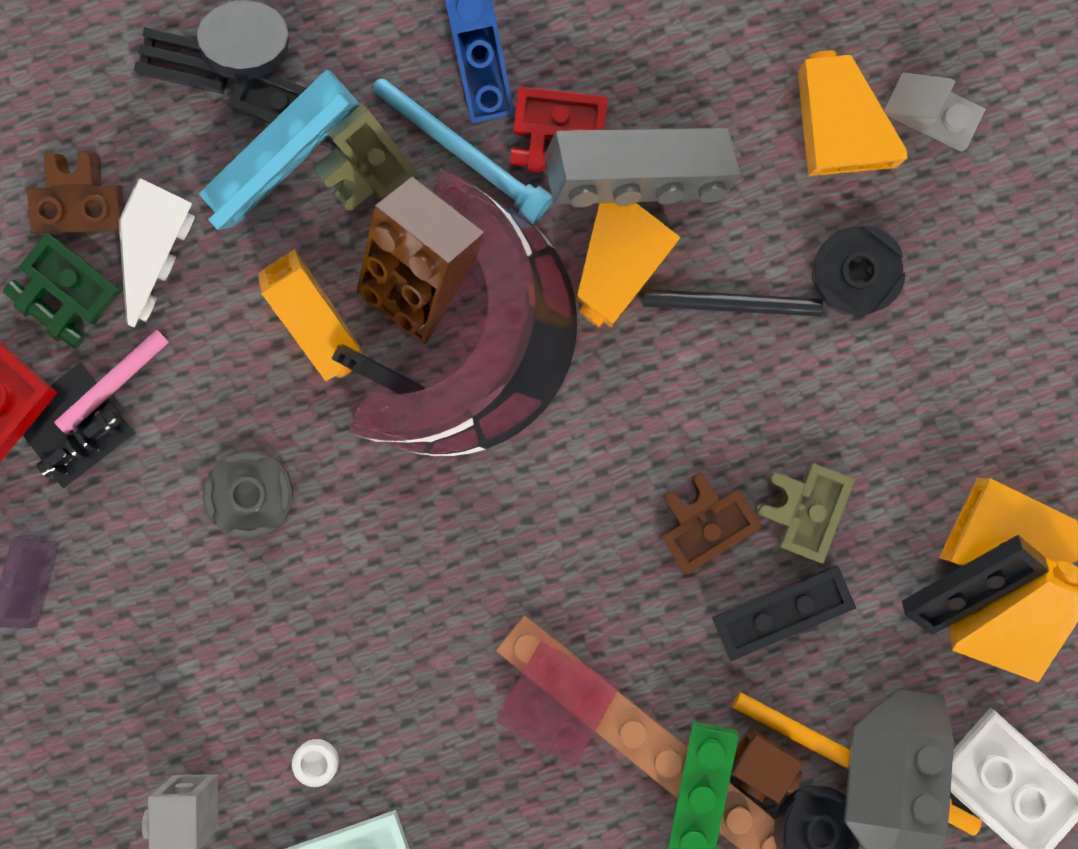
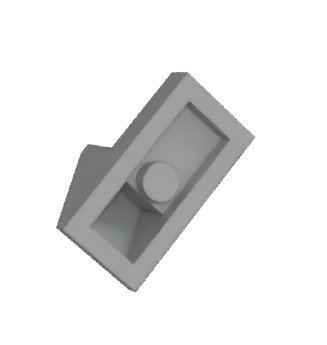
[884,72,986,152]

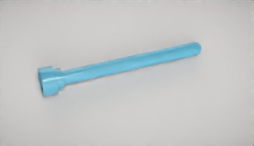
[373,79,553,225]

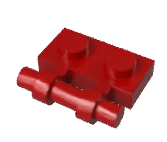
[510,86,608,173]

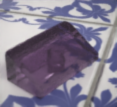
[0,534,60,628]

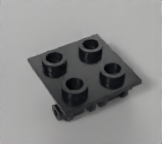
[23,363,135,488]

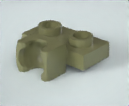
[314,104,419,210]
[755,463,856,564]

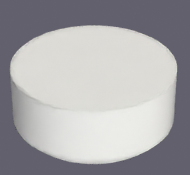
[292,739,339,787]

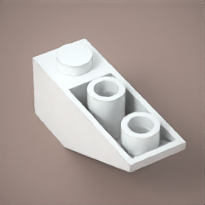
[118,178,195,327]

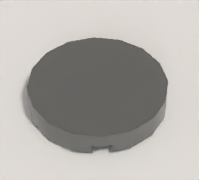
[202,450,294,540]

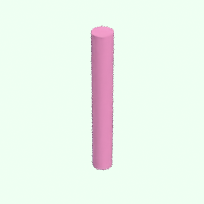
[54,330,169,435]

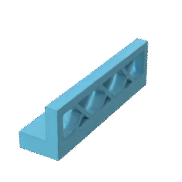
[199,70,361,230]

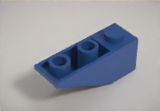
[445,0,515,123]

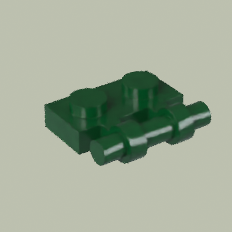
[3,232,122,349]

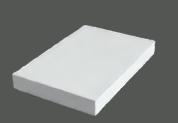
[951,708,1078,849]

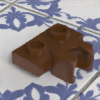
[27,151,124,234]
[661,472,763,575]

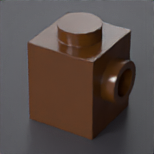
[731,727,804,803]

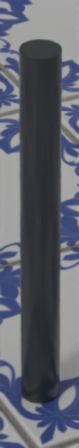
[642,289,823,317]

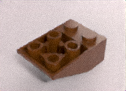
[357,177,484,345]

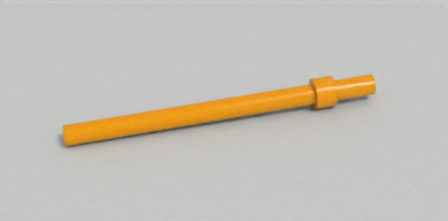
[732,692,982,836]

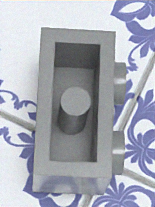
[142,774,218,849]

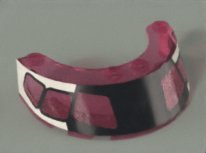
[349,169,577,456]

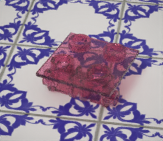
[496,641,620,767]

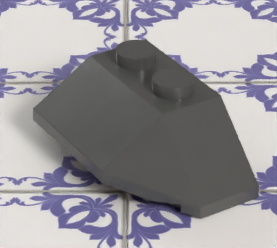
[844,689,954,849]

